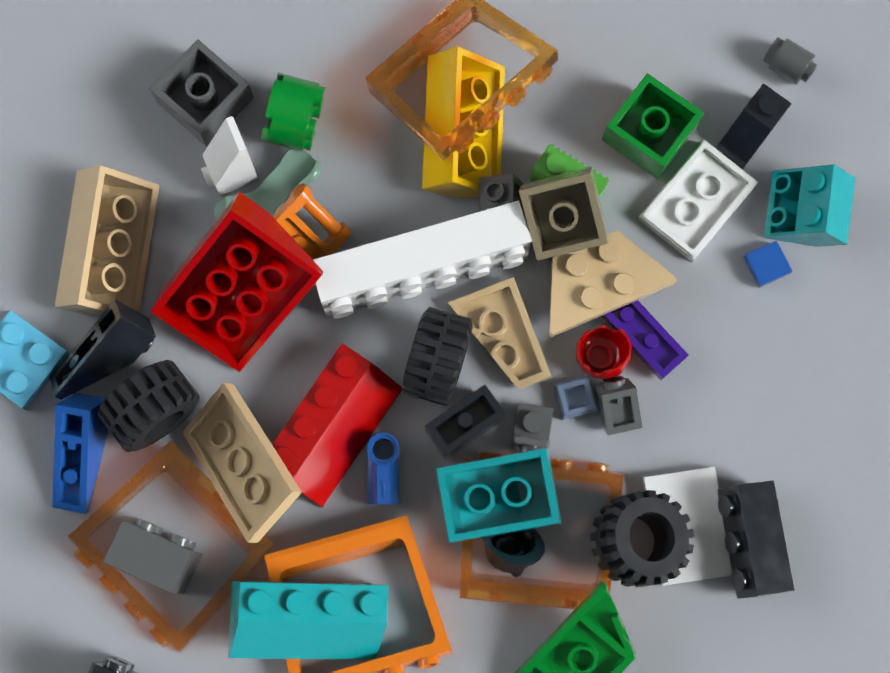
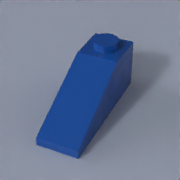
[52,393,108,514]

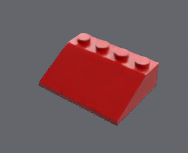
[150,191,323,372]

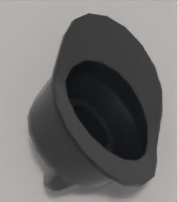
[481,529,545,578]

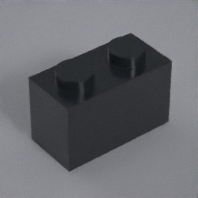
[425,385,506,460]

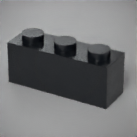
[717,480,795,599]

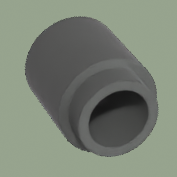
[763,37,817,85]

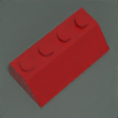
[272,343,403,508]

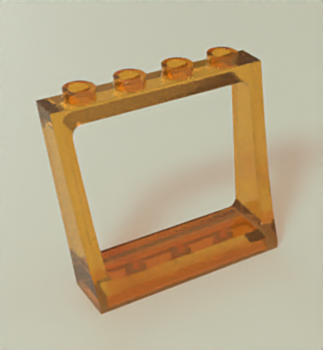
[365,0,558,161]
[68,441,273,654]
[460,452,624,609]

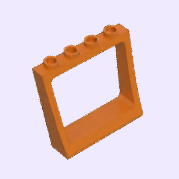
[264,515,453,673]

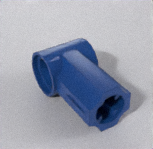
[367,432,400,504]

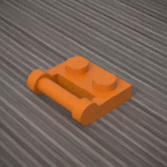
[272,183,351,260]

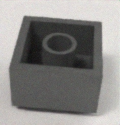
[149,39,254,147]
[103,517,203,594]

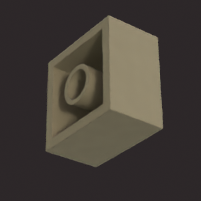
[519,167,609,261]

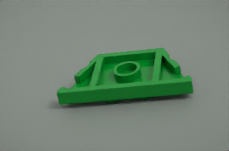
[514,581,636,673]

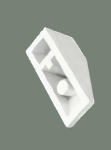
[201,116,259,196]

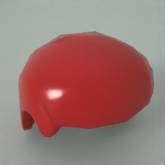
[576,325,632,380]

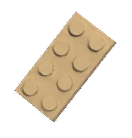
[182,382,302,543]

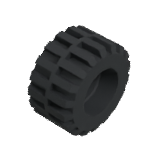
[402,307,473,406]
[98,360,200,452]
[590,490,694,587]

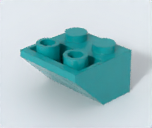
[764,164,855,247]

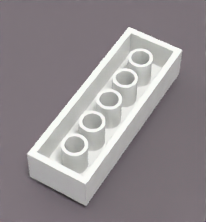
[313,200,532,319]

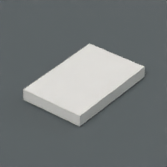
[638,140,758,262]
[642,467,732,586]

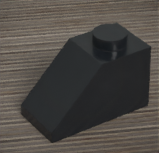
[716,83,792,169]

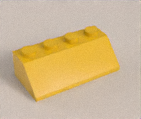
[422,46,505,198]

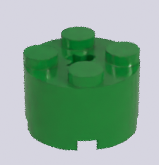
[261,72,325,152]

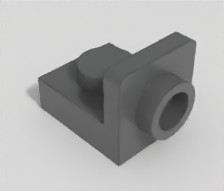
[479,173,526,217]
[594,376,643,435]
[511,403,554,453]

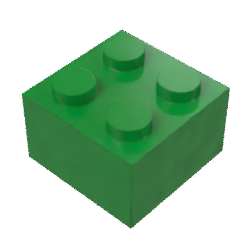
[602,73,705,180]

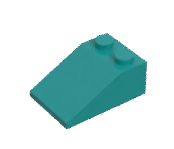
[436,448,562,543]

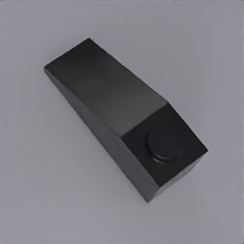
[50,299,156,400]

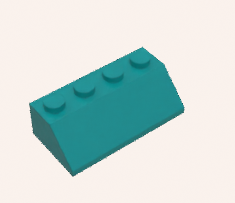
[228,581,389,659]

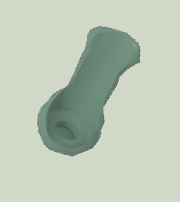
[213,149,321,220]

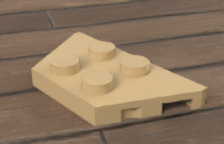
[549,230,677,337]

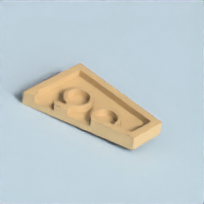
[448,277,552,390]

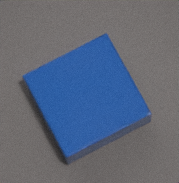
[743,241,793,288]

